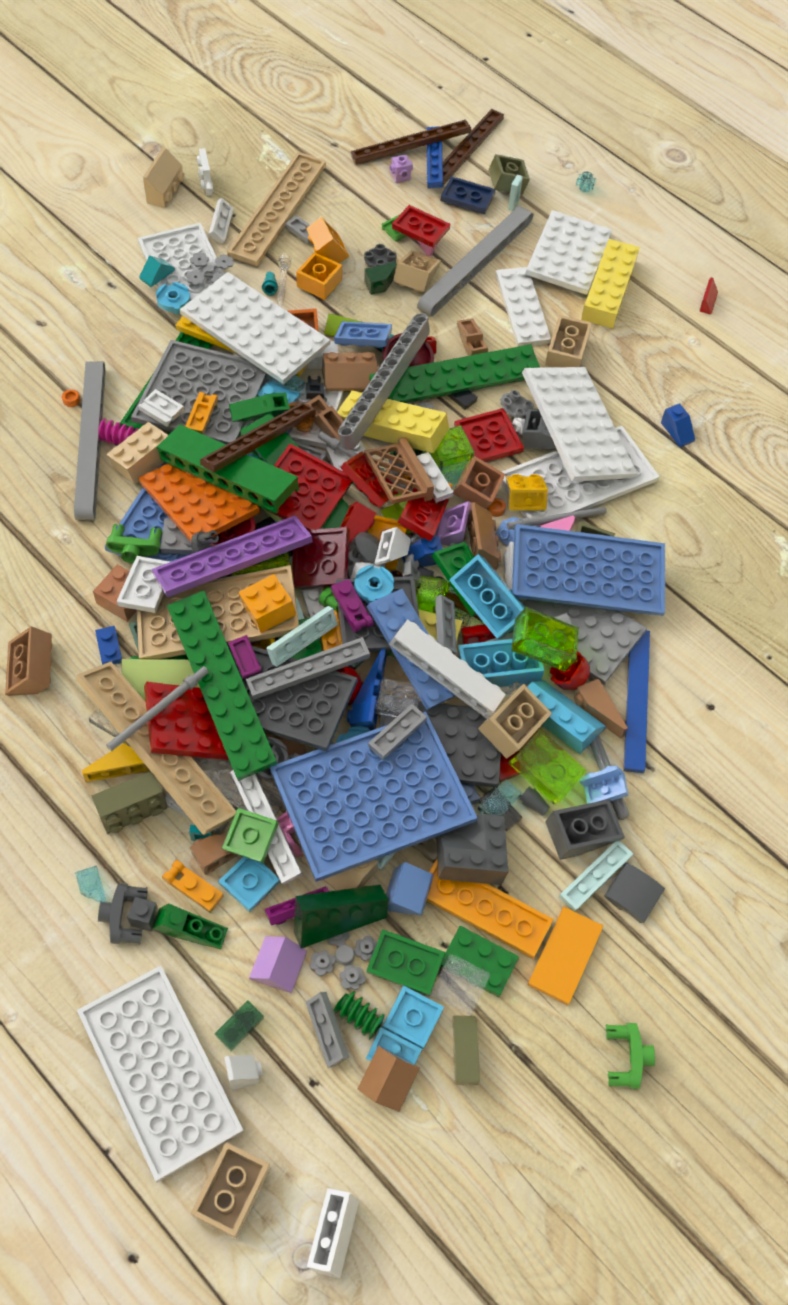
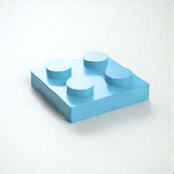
[218,857,281,912]
[383,986,444,1050]

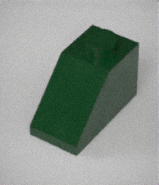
[364,262,397,295]

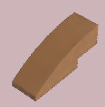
[457,318,488,356]
[306,395,344,440]

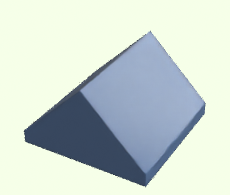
[386,862,434,916]

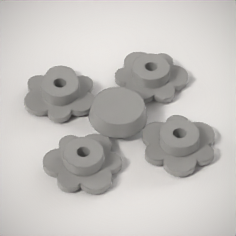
[186,252,234,285]
[310,932,377,990]

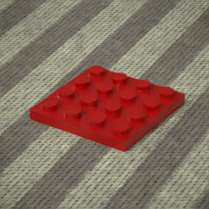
[253,444,353,530]
[144,682,229,760]

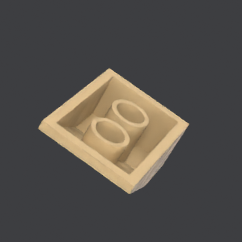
[393,250,441,292]

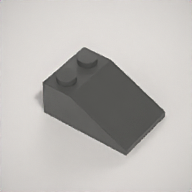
[545,799,625,860]

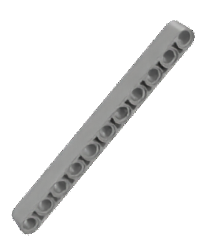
[417,206,534,317]
[338,313,430,450]
[74,361,106,520]

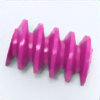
[98,418,139,446]

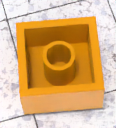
[306,217,350,264]
[296,252,342,300]
[238,574,296,633]

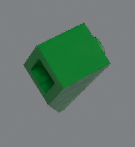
[229,392,290,422]
[152,903,228,949]

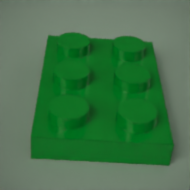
[441,926,519,998]
[366,929,445,996]

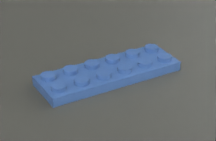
[367,589,456,710]

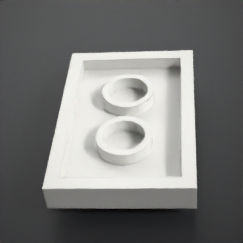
[117,556,169,613]

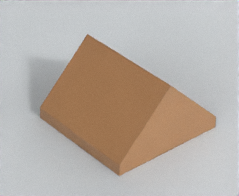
[358,1046,420,1112]

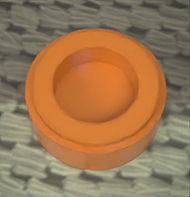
[62,389,81,407]
[487,498,506,517]

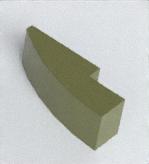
[453,1016,480,1085]

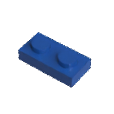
[95,626,122,665]

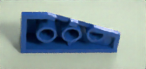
[347,649,387,731]

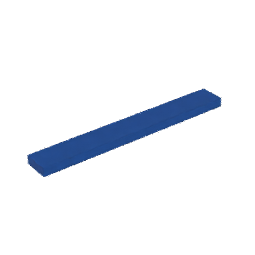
[623,630,650,773]

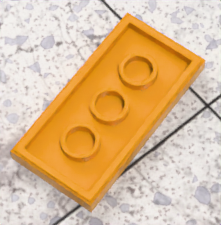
[527,906,603,1005]

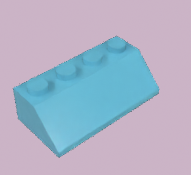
[449,554,532,639]
[458,636,544,687]
[527,680,606,754]

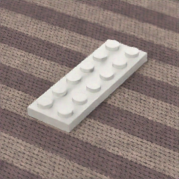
[495,267,551,347]

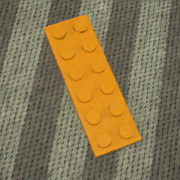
[426,859,554,959]

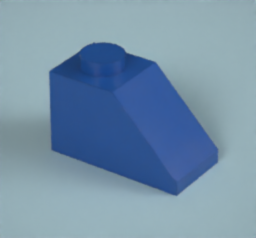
[661,403,695,447]
[402,535,443,567]

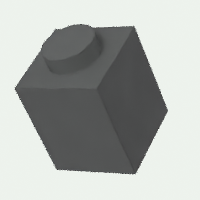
[127,897,159,932]

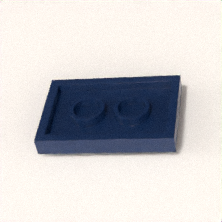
[440,176,495,214]

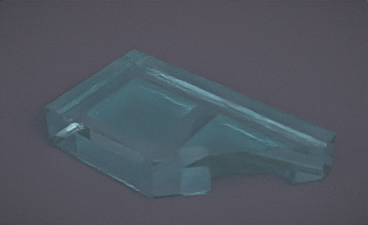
[75,866,107,902]

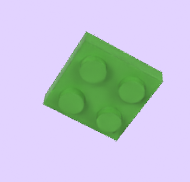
[222,808,279,863]

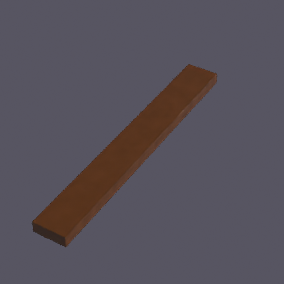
[443,109,504,186]
[350,119,472,165]
[200,402,316,473]

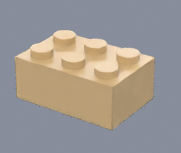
[545,315,592,367]
[106,422,170,485]
[478,684,552,759]
[190,1142,271,1240]

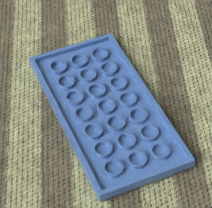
[512,524,665,616]

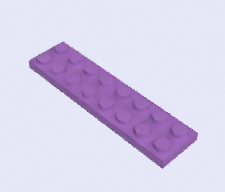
[152,516,313,597]

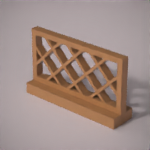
[364,437,434,504]

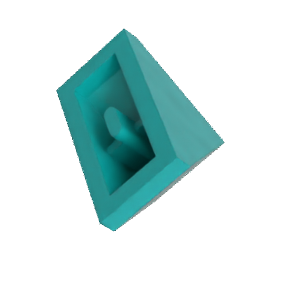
[139,255,175,287]

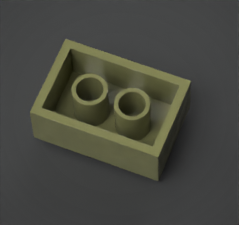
[92,771,167,834]

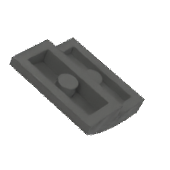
[604,863,665,923]

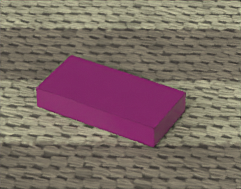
[228,635,262,680]

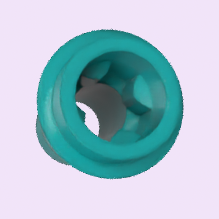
[262,272,278,295]

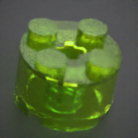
[416,575,451,614]

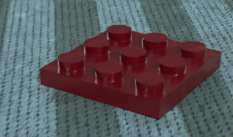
[292,527,350,589]

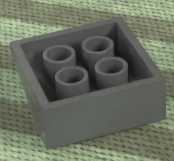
[437,814,509,885]

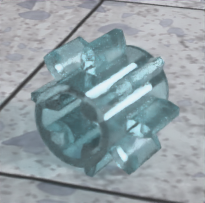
[576,171,596,192]

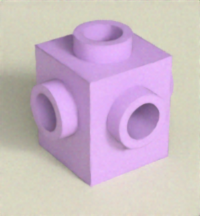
[389,155,413,183]

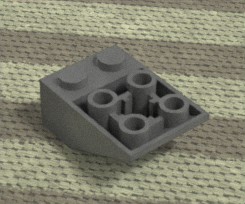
[522,409,557,449]

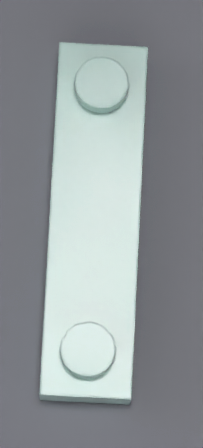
[266,606,338,667]
[559,841,633,912]

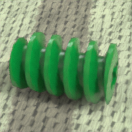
[333,991,385,1040]

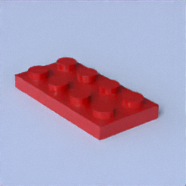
[398,488,449,541]

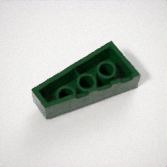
[294,884,389,948]

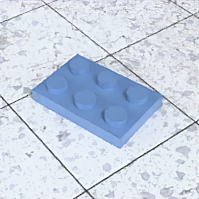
[334,321,392,348]

